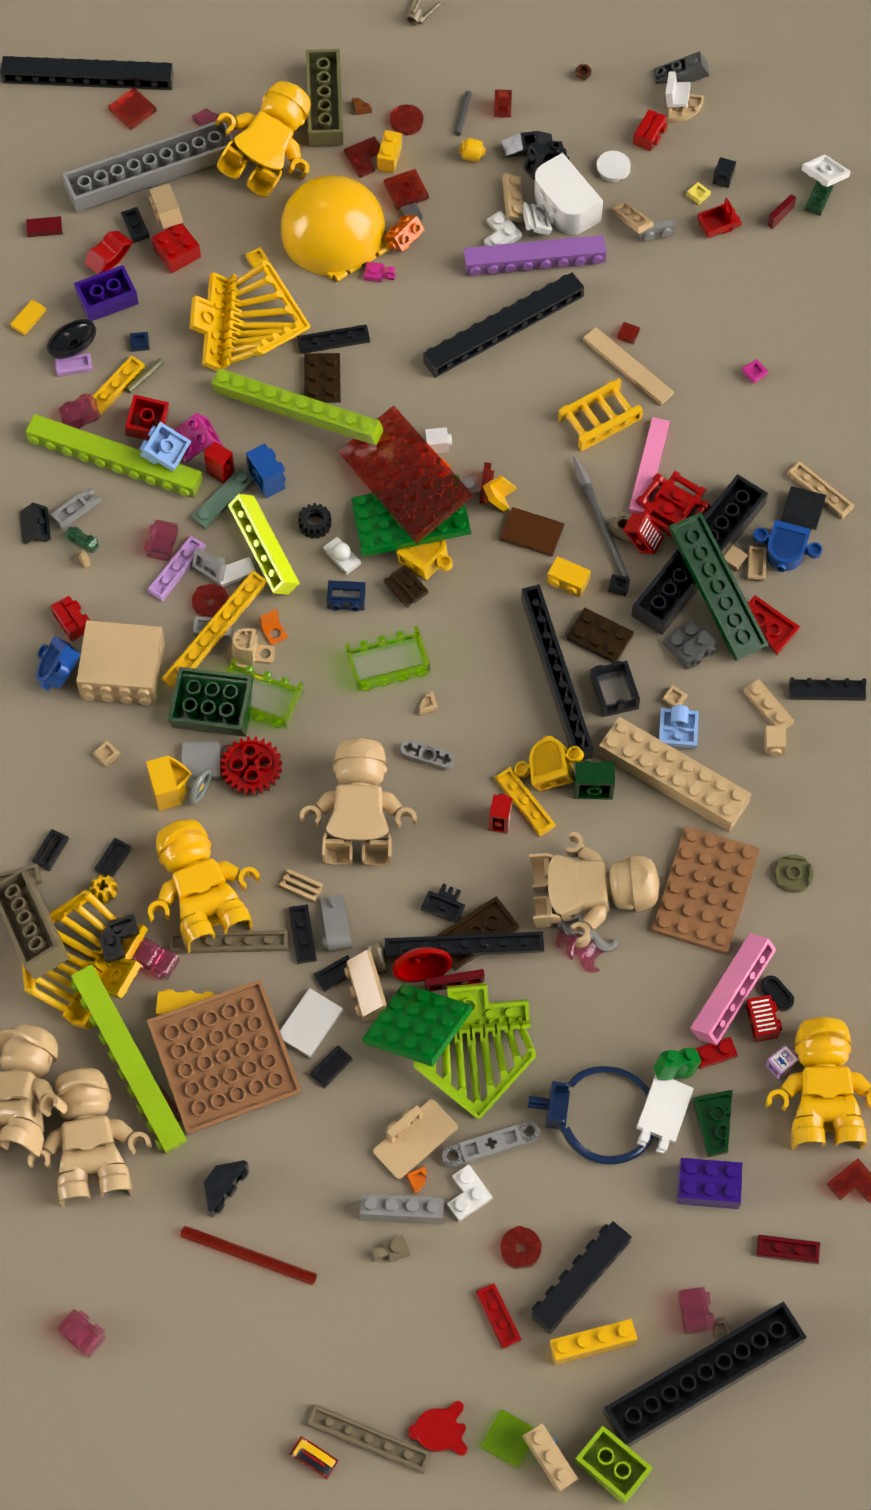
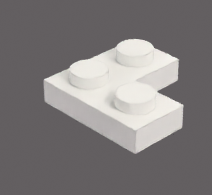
[484,211,522,246]
[447,1164,493,1222]

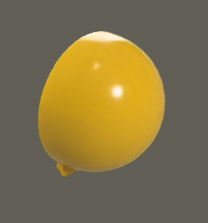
[281,175,389,282]

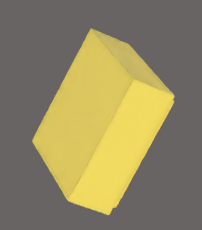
[686,182,711,205]

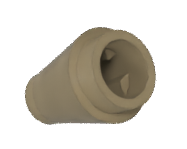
[367,943,388,974]

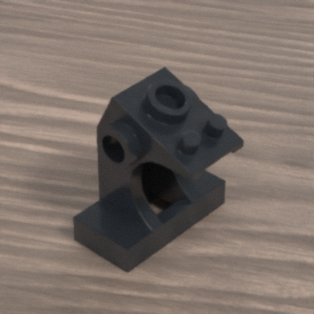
[523,141,569,180]

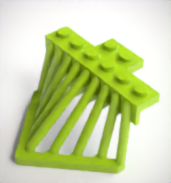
[413,983,536,1119]

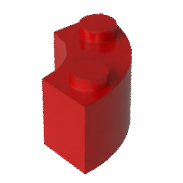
[84,230,133,274]

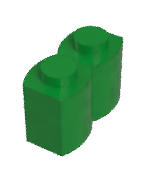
[653,1048,701,1081]

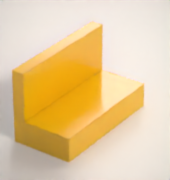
[483,475,517,512]

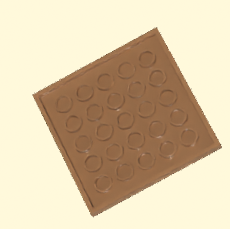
[147,979,302,1135]

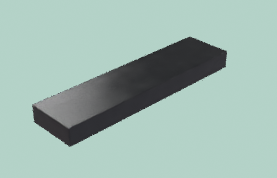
[297,324,370,354]

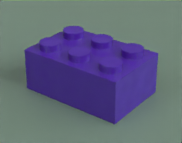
[74,265,139,321]
[677,1158,743,1209]

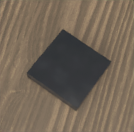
[781,486,827,530]

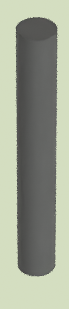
[454,91,472,136]

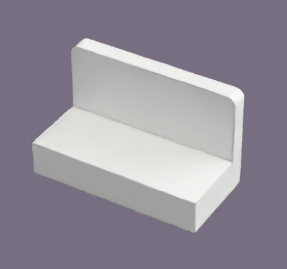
[665,71,691,107]

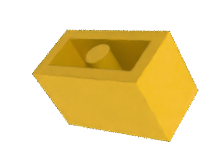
[377,130,402,173]
[547,556,591,597]

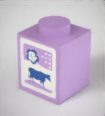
[765,1045,799,1080]

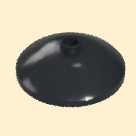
[47,319,96,359]

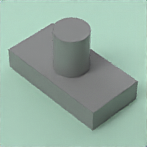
[192,548,226,582]

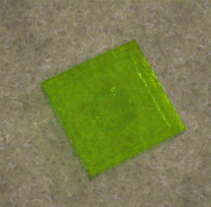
[480,1409,534,1469]

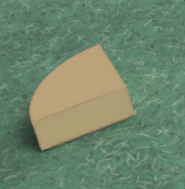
[76,549,91,568]
[419,691,438,715]

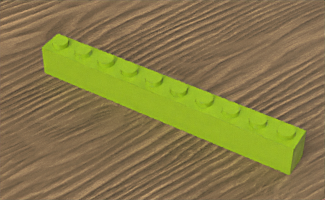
[211,368,384,446]
[25,414,203,498]
[70,964,188,1154]

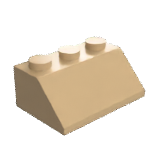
[344,949,387,1022]

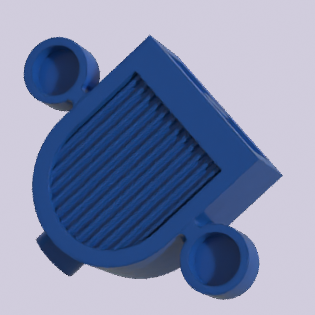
[753,520,822,572]
[36,636,81,690]

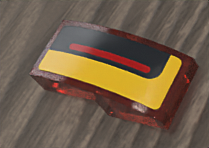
[289,1436,339,1479]

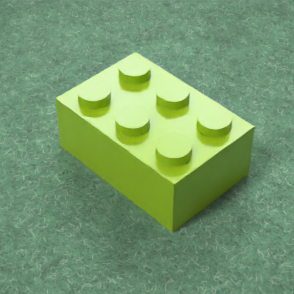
[575,1425,653,1506]

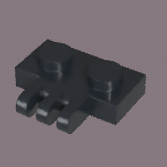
[421,883,465,923]

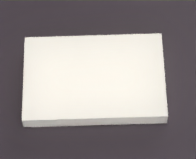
[280,988,343,1058]

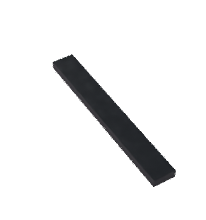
[385,931,544,959]

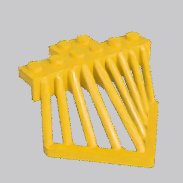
[190,261,310,371]
[21,890,148,1030]

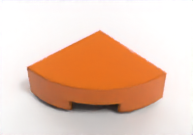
[406,1166,427,1194]

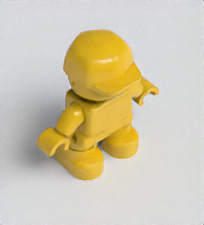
[215,81,311,197]
[148,819,260,953]
[765,1017,871,1151]

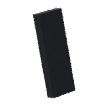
[289,904,317,964]

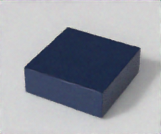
[130,332,149,352]

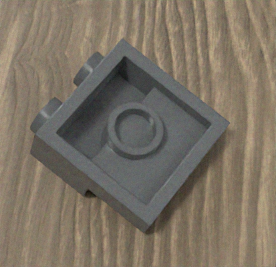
[663,620,717,670]

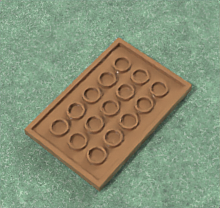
[652,826,760,955]

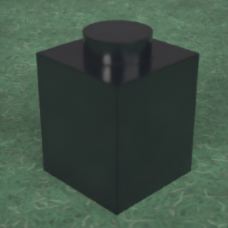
[712,157,736,188]

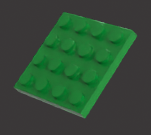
[362,983,473,1067]

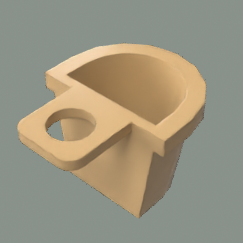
[228,628,275,670]

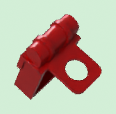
[697,198,742,238]

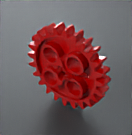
[220,736,282,796]

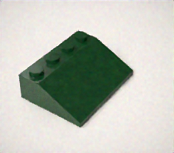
[168,667,253,737]

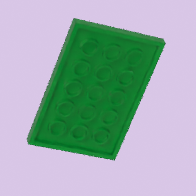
[351,475,472,557]

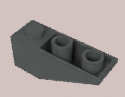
[653,51,710,84]

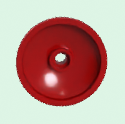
[392,947,452,983]

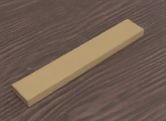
[583,327,674,405]

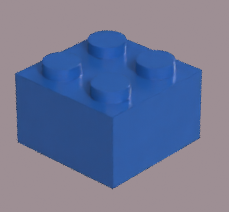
[246,443,286,498]

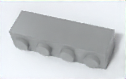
[360,1194,444,1224]

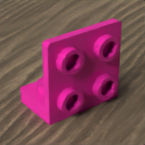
[174,413,223,462]

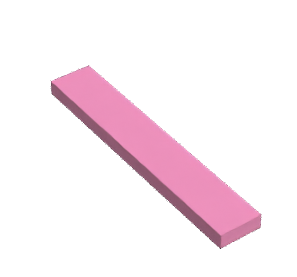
[629,417,670,513]

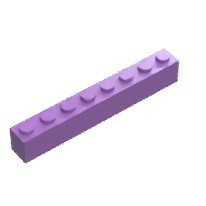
[464,235,607,276]

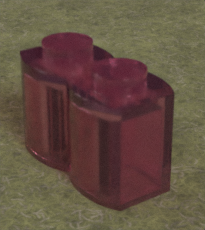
[58,394,101,429]
[144,519,178,561]
[132,938,180,980]
[678,1287,715,1335]
[57,1309,106,1358]

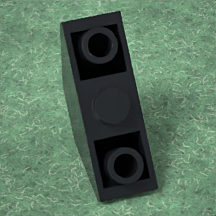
[501,131,553,158]
[204,1160,249,1217]

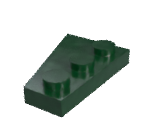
[693,1090,733,1158]

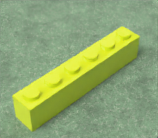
[228,494,300,595]

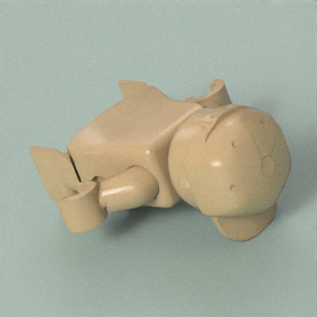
[300,738,417,866]
[529,832,660,948]
[0,1024,67,1157]
[27,1068,152,1207]

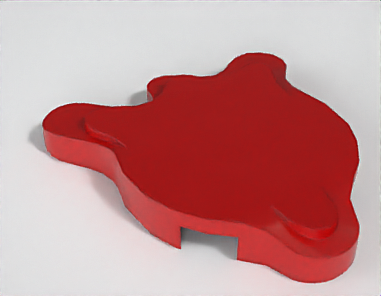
[408,1401,468,1456]

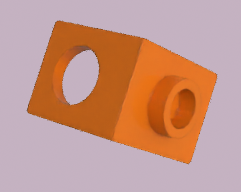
[260,609,288,645]

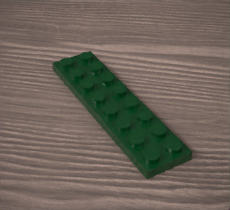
[668,512,769,661]

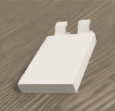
[636,1074,694,1154]

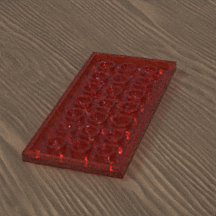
[338,405,473,544]

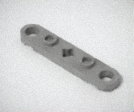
[442,1121,540,1168]

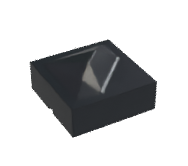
[608,574,630,597]

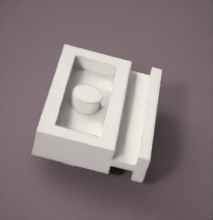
[522,202,552,235]

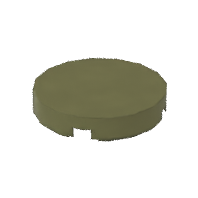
[774,854,814,893]

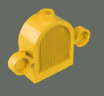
[396,540,453,581]
[514,736,584,791]

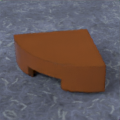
[352,98,372,115]

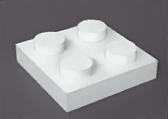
[801,154,851,187]

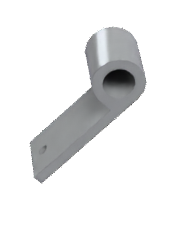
[320,895,352,952]

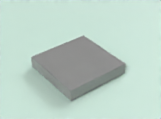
[182,741,221,779]

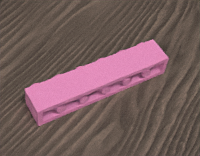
[690,933,776,1045]

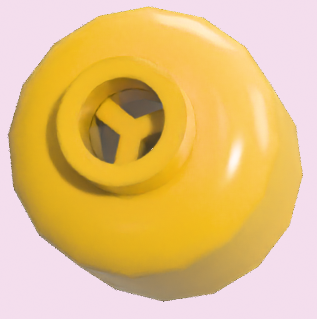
[459,138,486,162]

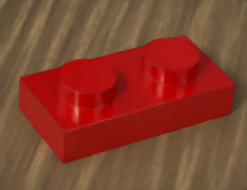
[695,1037,738,1069]

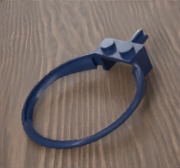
[528,1066,655,1165]

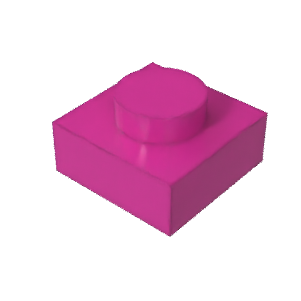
[742,359,768,384]

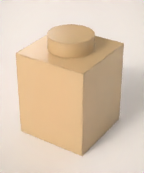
[764,726,786,757]

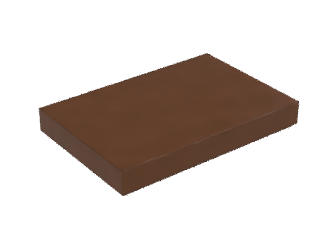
[500,507,565,557]

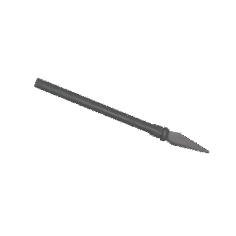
[573,455,629,578]

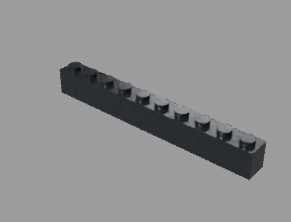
[0,56,174,90]
[423,272,584,378]
[521,584,594,761]

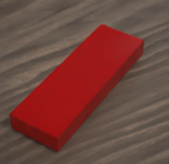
[475,1283,522,1349]

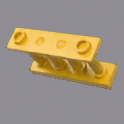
[558,378,643,452]

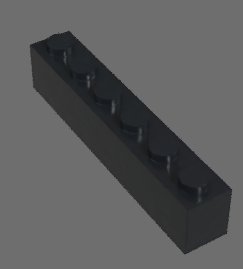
[531,1221,632,1334]

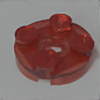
[192,584,229,618]
[500,1226,542,1269]

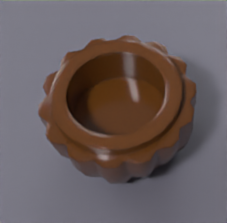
[575,64,592,80]

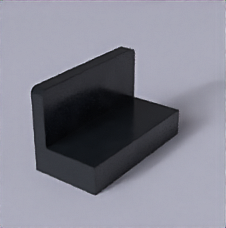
[20,502,51,544]

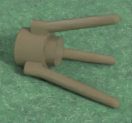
[406,0,442,25]

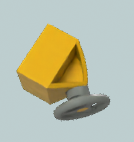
[146,755,212,811]

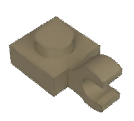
[372,1234,410,1263]

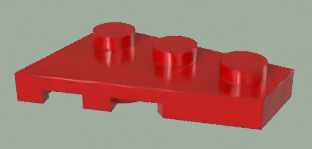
[748,595,800,655]

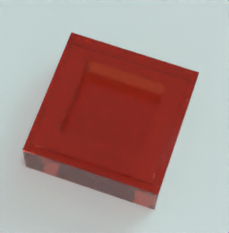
[617,322,640,345]

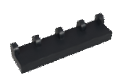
[789,677,867,701]

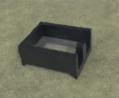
[590,660,640,718]

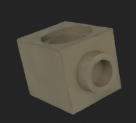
[609,512,631,544]

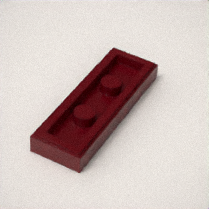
[425,969,485,992]
[756,1235,821,1264]

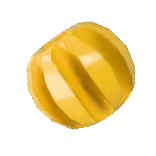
[89,874,118,904]

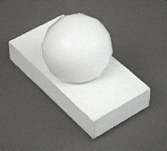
[323,537,361,575]

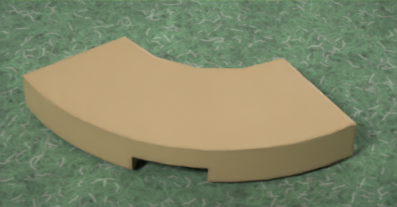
[667,94,705,123]

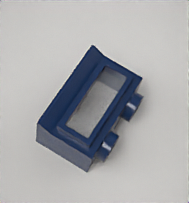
[327,580,366,612]

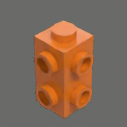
[384,215,425,252]

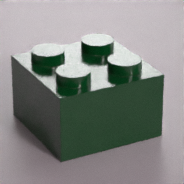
[574,760,615,800]

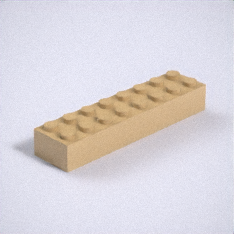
[598,716,751,832]

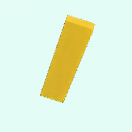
[85,355,146,416]
[495,767,556,837]

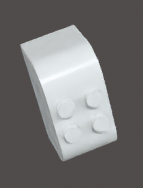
[534,153,603,235]

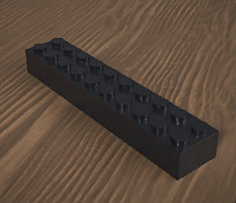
[631,474,768,635]
[603,1301,807,1447]

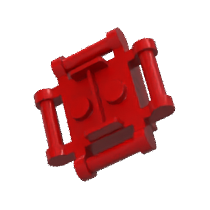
[636,470,711,538]

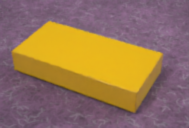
[10,299,47,336]

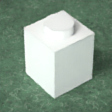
[425,427,452,453]

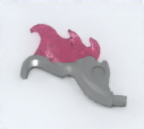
[556,915,619,973]

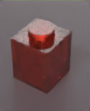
[494,89,512,118]

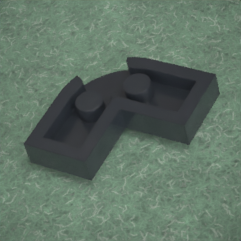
[100,914,140,964]

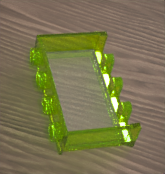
[345,625,430,692]
[227,658,304,729]

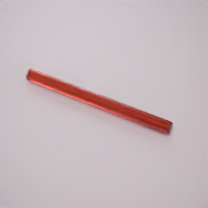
[180,1226,317,1285]

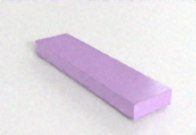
[147,535,206,602]

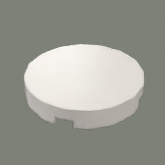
[596,151,631,182]

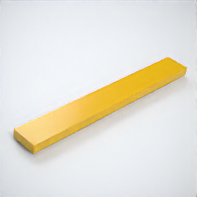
[161,570,268,689]

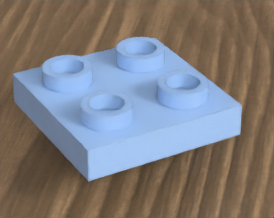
[659,705,699,749]

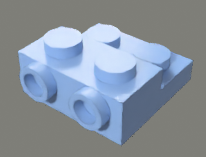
[139,422,191,472]

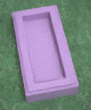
[55,353,93,377]

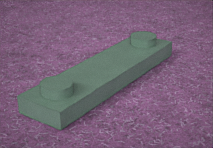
[191,468,254,530]

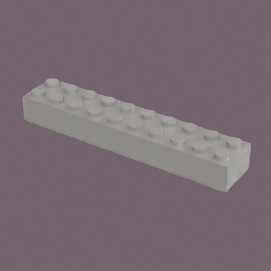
[62,121,234,212]

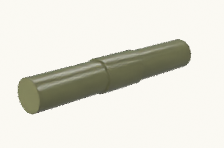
[126,358,164,393]

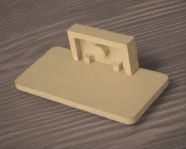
[373,1099,458,1180]

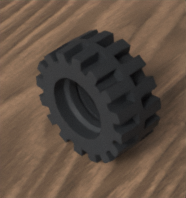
[298,503,332,539]

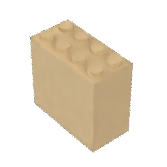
[76,620,165,706]

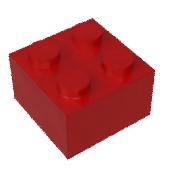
[151,223,201,274]
[125,394,169,441]

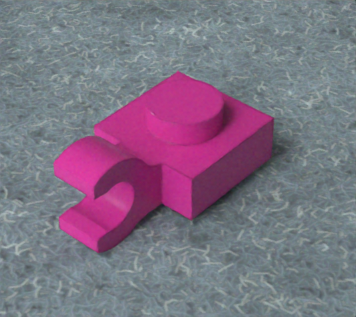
[364,262,396,282]

